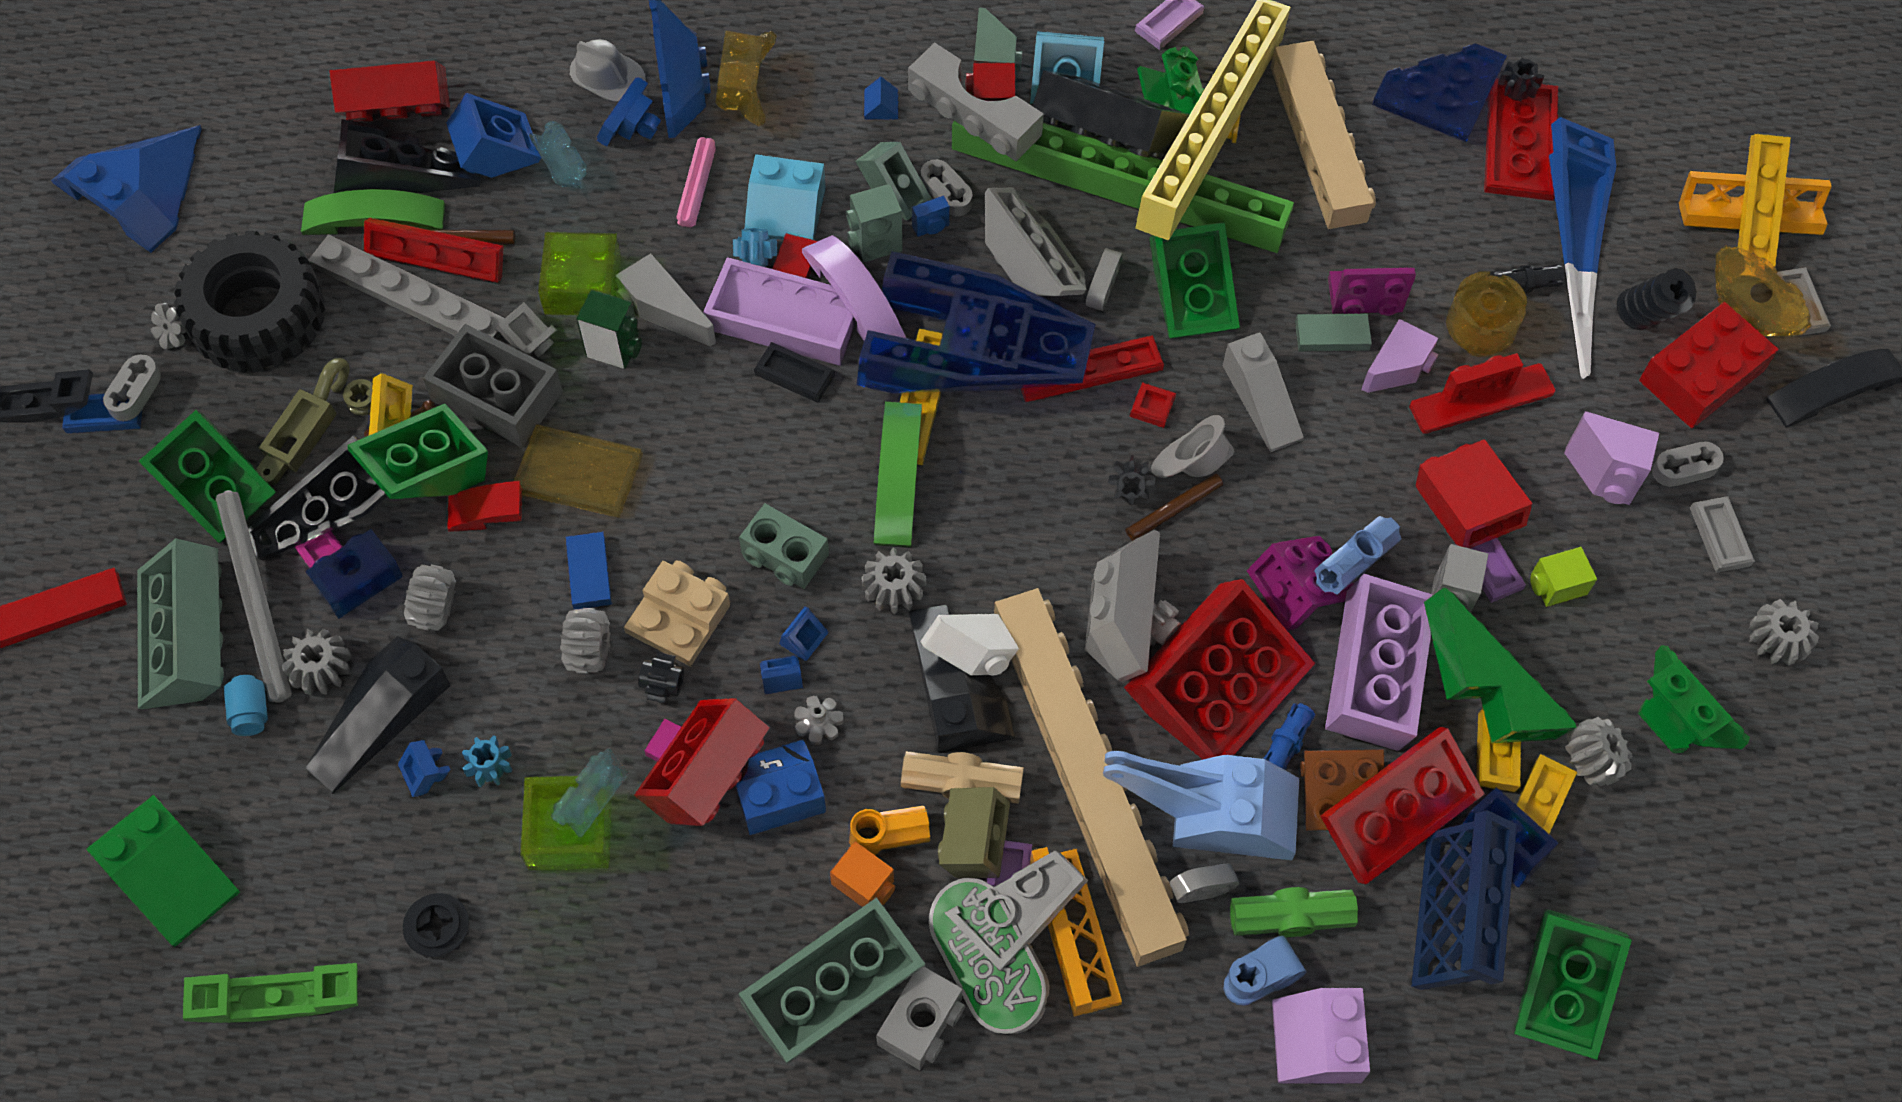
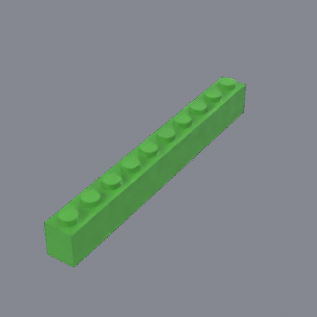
[952,121,1294,253]

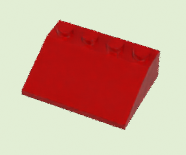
[1124,579,1315,759]

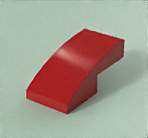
[448,481,522,532]

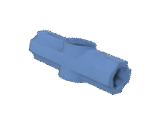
[1314,516,1402,594]

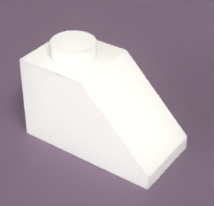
[920,614,1019,676]

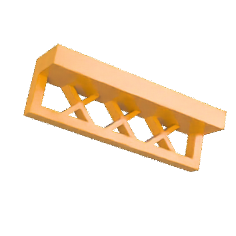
[1679,171,1832,235]
[1030,847,1122,1016]

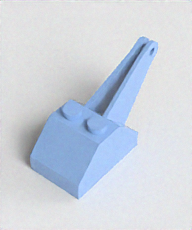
[1103,751,1299,861]

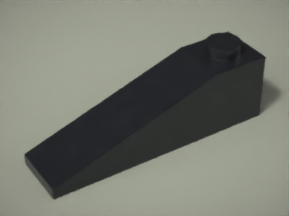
[333,119,481,193]
[247,435,388,560]
[909,605,1015,753]
[305,636,451,794]

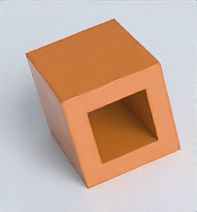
[830,841,896,907]

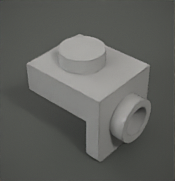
[496,302,557,357]

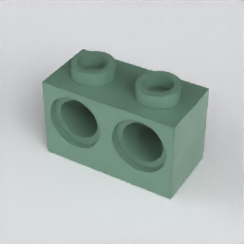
[846,184,902,262]
[739,503,829,589]

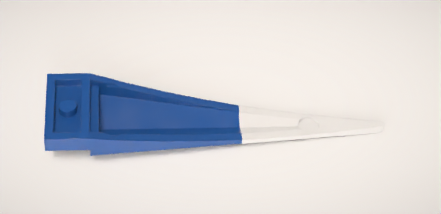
[1549,117,1616,379]

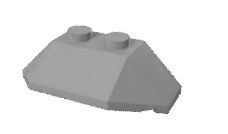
[985,187,1087,296]
[1085,530,1160,682]

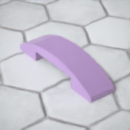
[802,235,906,356]

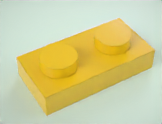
[369,373,413,435]
[1477,708,1521,792]
[1509,754,1577,843]

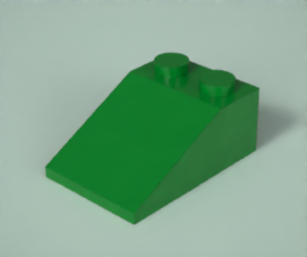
[1149,222,1240,339]
[348,403,488,499]
[139,410,277,544]
[86,795,240,947]
[1514,908,1632,1060]

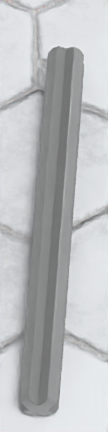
[216,490,292,703]

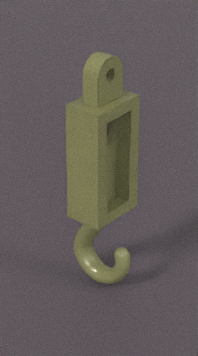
[256,358,350,486]

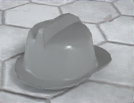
[570,39,646,102]
[1151,415,1234,478]

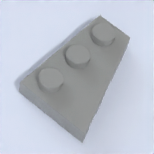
[945,850,1088,971]

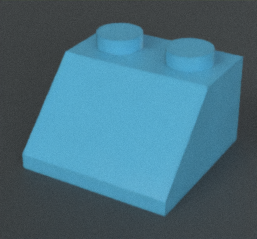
[1030,31,1104,104]
[744,154,826,240]

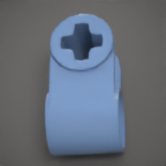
[1223,936,1306,1006]

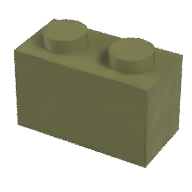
[938,787,1010,878]

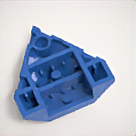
[649,0,711,138]
[51,125,202,252]

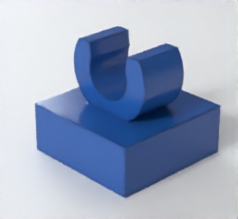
[618,93,661,140]
[398,740,451,797]

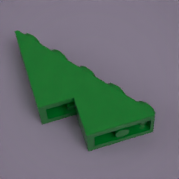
[1424,588,1577,743]

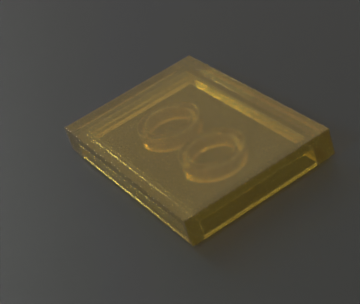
[514,424,643,518]

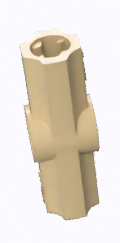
[901,751,1024,804]

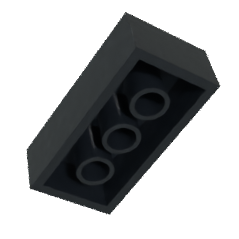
[1033,70,1190,159]

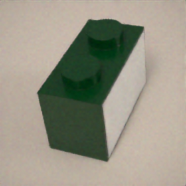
[576,289,642,369]

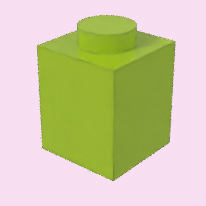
[1530,547,1597,607]

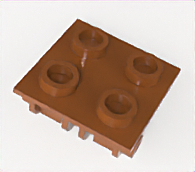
[1300,749,1384,831]

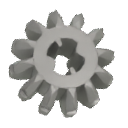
[862,547,926,615]
[404,564,456,631]
[1749,599,1819,666]
[560,608,611,674]
[282,628,351,696]
[1565,717,1633,787]

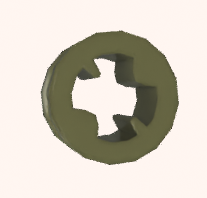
[343,379,373,416]

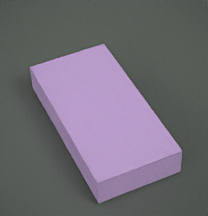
[1135,0,1204,50]

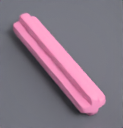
[676,137,716,228]

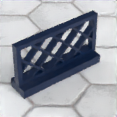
[1411,810,1517,990]

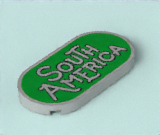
[929,878,1050,1034]

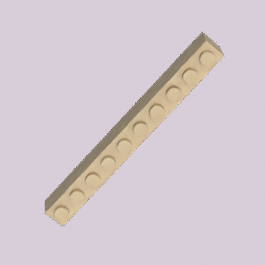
[994,588,1189,967]

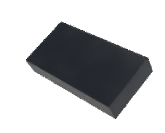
[754,342,835,403]

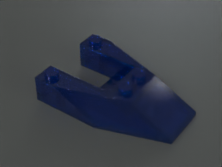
[857,251,1096,393]

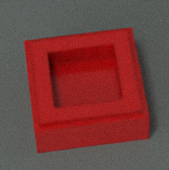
[1130,382,1176,428]

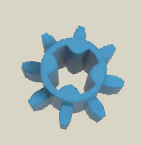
[733,228,777,267]
[462,735,512,787]

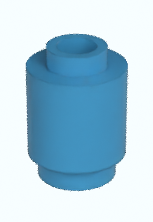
[224,675,268,736]

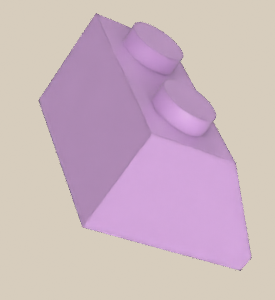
[1565,411,1659,505]
[1272,988,1370,1083]

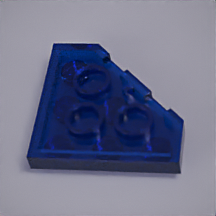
[1372,43,1507,142]

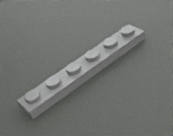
[308,234,505,340]

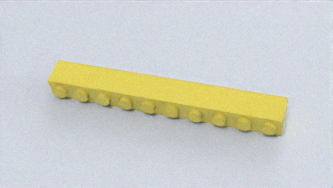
[1135,0,1291,241]

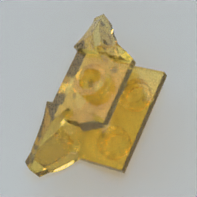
[715,31,777,126]
[1715,245,1812,336]

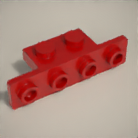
[1409,353,1555,434]

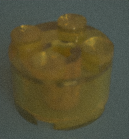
[1445,271,1527,357]

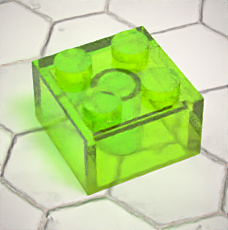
[538,232,621,315]
[520,775,612,870]

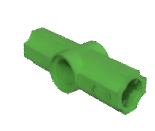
[1230,887,1358,938]

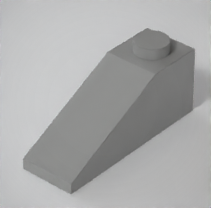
[616,253,716,347]
[1223,332,1304,452]

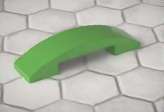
[301,189,445,235]
[874,401,922,547]
[183,963,358,1023]

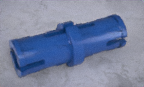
[1263,703,1315,770]

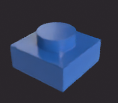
[912,195,950,237]

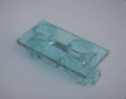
[529,121,587,189]
[551,748,629,837]

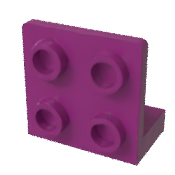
[1328,268,1416,316]
[1247,536,1354,631]

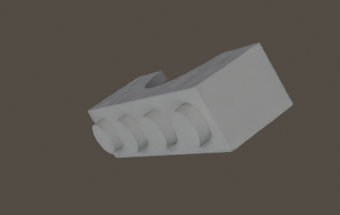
[908,42,1044,161]

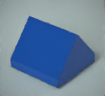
[864,77,898,119]
[779,607,829,661]
[760,655,803,694]

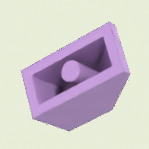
[1361,319,1439,393]

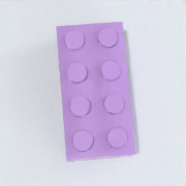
[1325,574,1433,751]

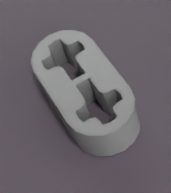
[921,159,973,216]
[1086,248,1123,311]
[103,354,161,421]
[1652,442,1724,487]
[1169,863,1240,903]

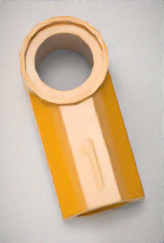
[849,806,930,855]

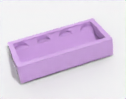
[703,257,856,365]

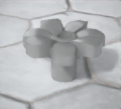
[150,303,186,349]
[794,696,844,745]

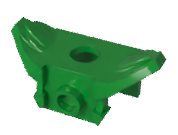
[1137,46,1205,114]
[1637,645,1750,753]

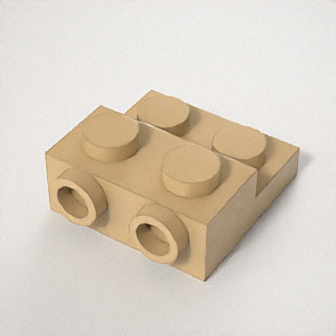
[624,560,730,667]

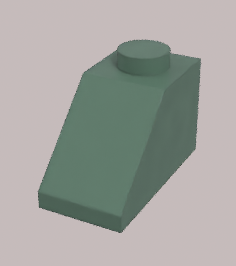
[974,8,1022,72]
[855,142,932,220]

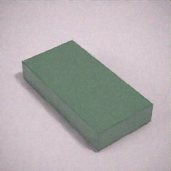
[1295,314,1372,351]

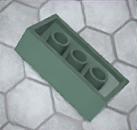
[137,538,224,709]
[739,897,925,1064]

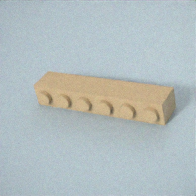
[1271,41,1376,229]

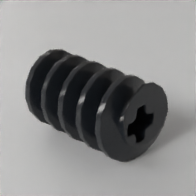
[1617,268,1697,330]

